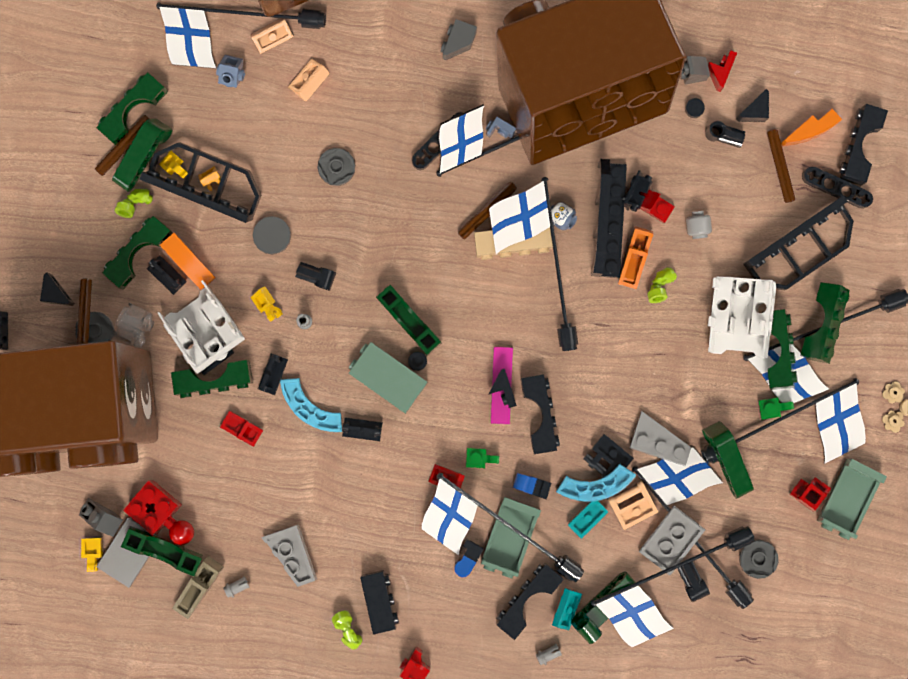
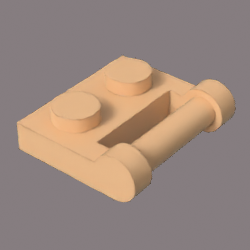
[607,481,658,530]

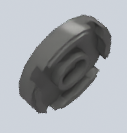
[317,148,355,186]
[253,216,291,255]
[75,312,114,343]
[739,540,779,579]

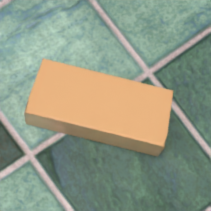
[251,18,294,54]
[288,59,329,101]

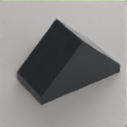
[736,89,769,122]
[40,272,75,306]

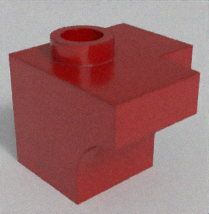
[789,477,831,512]
[399,647,431,679]

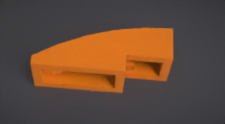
[781,108,843,146]
[618,226,654,289]
[160,233,216,290]

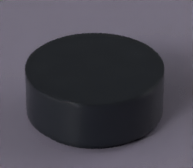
[685,98,705,118]
[408,351,427,371]

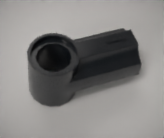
[705,121,745,148]
[295,262,336,291]
[677,561,710,603]

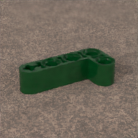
[112,119,173,192]
[702,421,754,499]
[571,571,636,644]

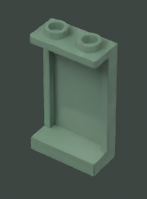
[348,342,428,414]
[817,459,887,540]
[481,497,541,579]

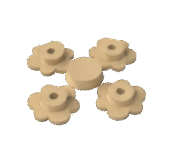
[882,382,908,433]

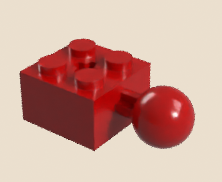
[123,480,194,545]

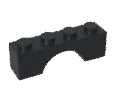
[839,104,888,186]
[520,374,560,455]
[496,563,564,640]

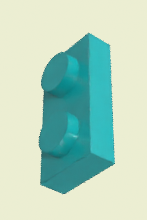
[568,501,608,539]
[552,588,582,631]

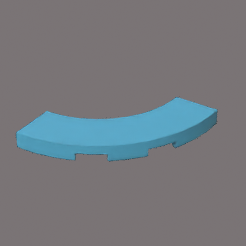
[280,378,343,432]
[556,464,636,502]

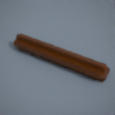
[95,115,150,176]
[767,129,795,203]
[458,182,517,239]
[76,278,92,345]

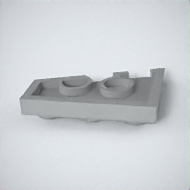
[630,411,691,466]
[261,524,317,587]

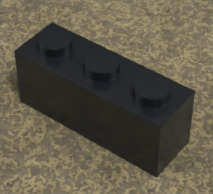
[360,570,399,635]

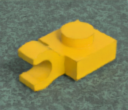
[159,151,188,178]
[250,286,283,322]
[81,538,103,572]

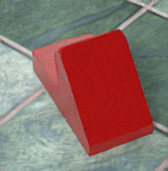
[708,50,737,92]
[640,190,675,223]
[428,464,465,488]

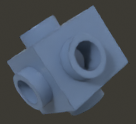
[216,55,245,88]

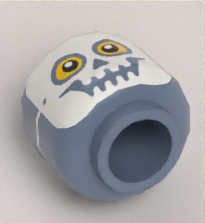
[551,202,577,231]

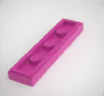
[491,347,513,424]

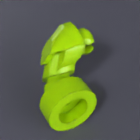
[114,188,153,218]
[647,267,677,303]
[332,610,362,650]

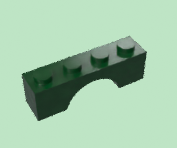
[96,72,168,145]
[102,216,173,290]
[800,282,850,364]
[376,285,442,356]
[762,309,798,390]
[171,360,253,399]
[121,526,203,576]

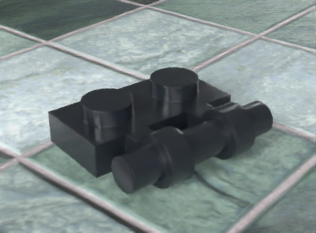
[583,434,634,478]

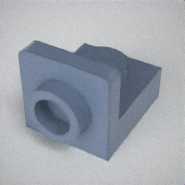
[486,117,516,138]

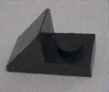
[488,369,517,408]

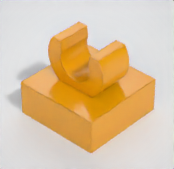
[198,166,220,191]

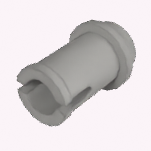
[296,314,312,329]
[223,576,250,598]
[536,644,562,665]

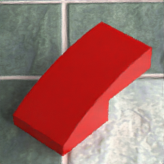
[219,410,263,447]

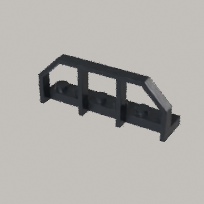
[139,142,262,223]
[591,159,627,278]
[743,195,854,291]

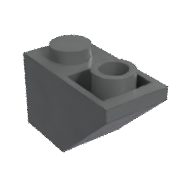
[440,19,477,60]
[680,56,710,85]
[79,498,123,537]

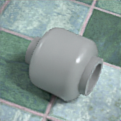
[686,211,712,239]

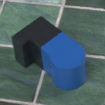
[512,473,552,500]
[455,539,484,577]

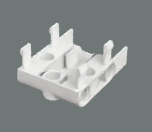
[708,276,776,358]
[157,280,245,373]

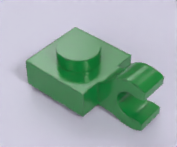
[758,398,794,420]
[466,448,500,469]

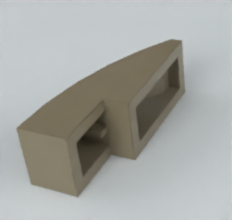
[172,556,224,619]

